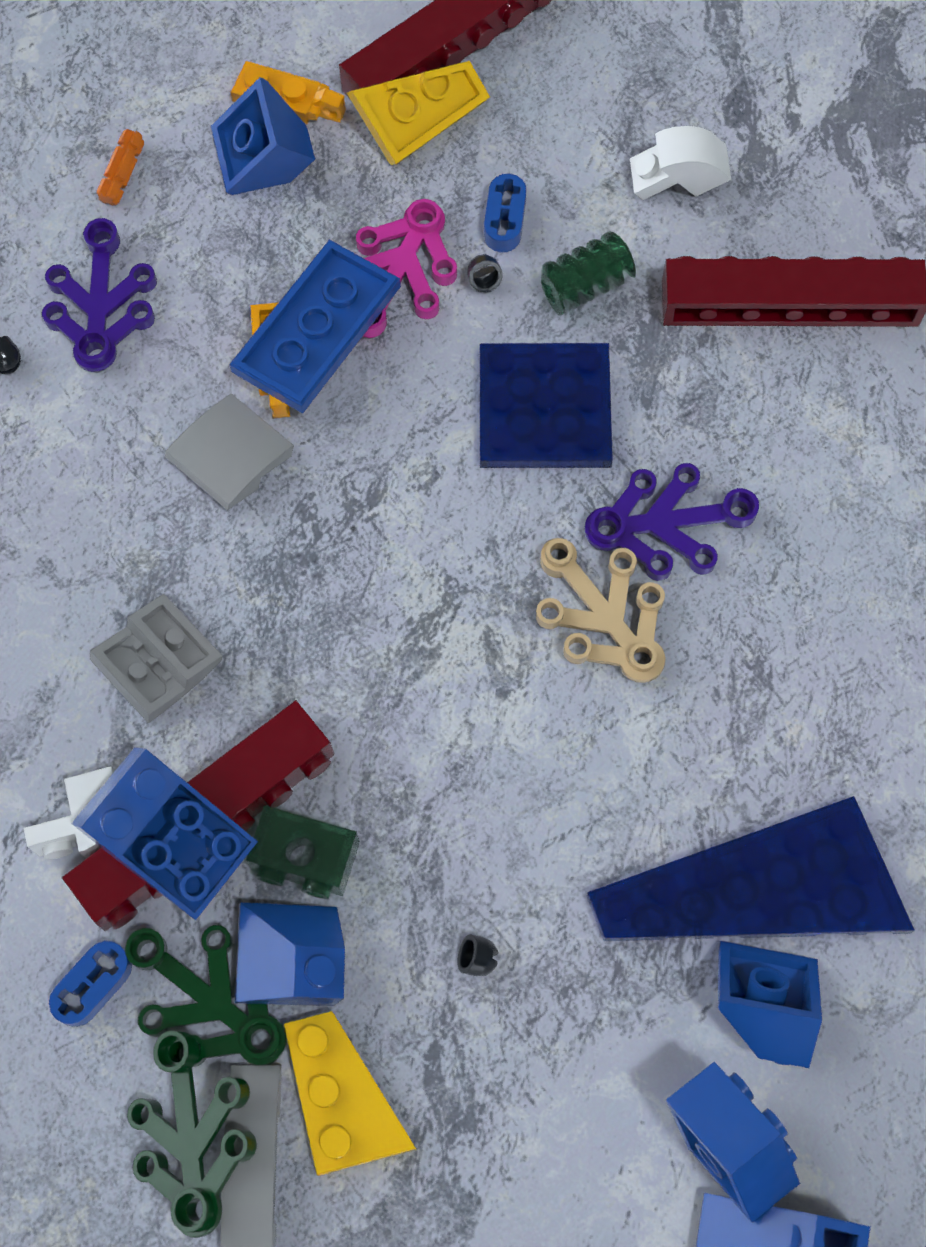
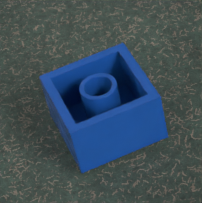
[666,1061,800,1223]

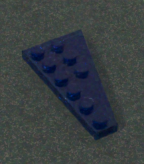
[586,796,915,941]

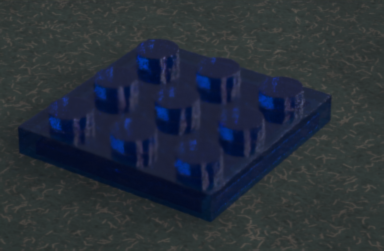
[480,343,613,468]

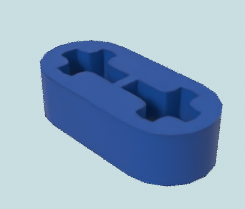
[484,173,526,253]
[49,941,132,1027]

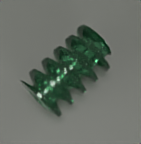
[541,231,636,316]

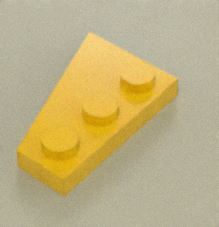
[347,61,490,165]
[284,1011,417,1176]

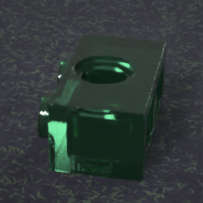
[246,805,360,900]

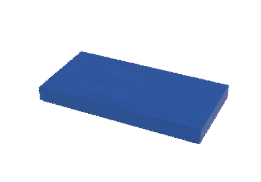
[229,239,401,414]

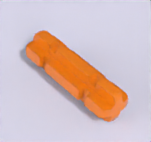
[96,129,144,206]

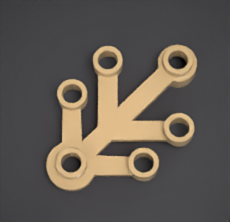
[536,538,665,683]

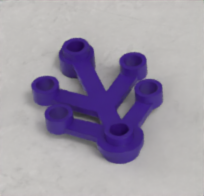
[42,218,157,372]
[584,463,759,581]

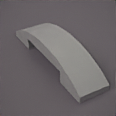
[221,1065,282,1247]

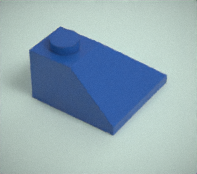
[211,77,315,195]
[235,902,345,1006]
[718,941,822,1068]

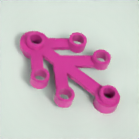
[356,199,457,338]

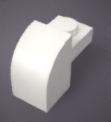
[630,126,731,200]
[24,766,115,859]

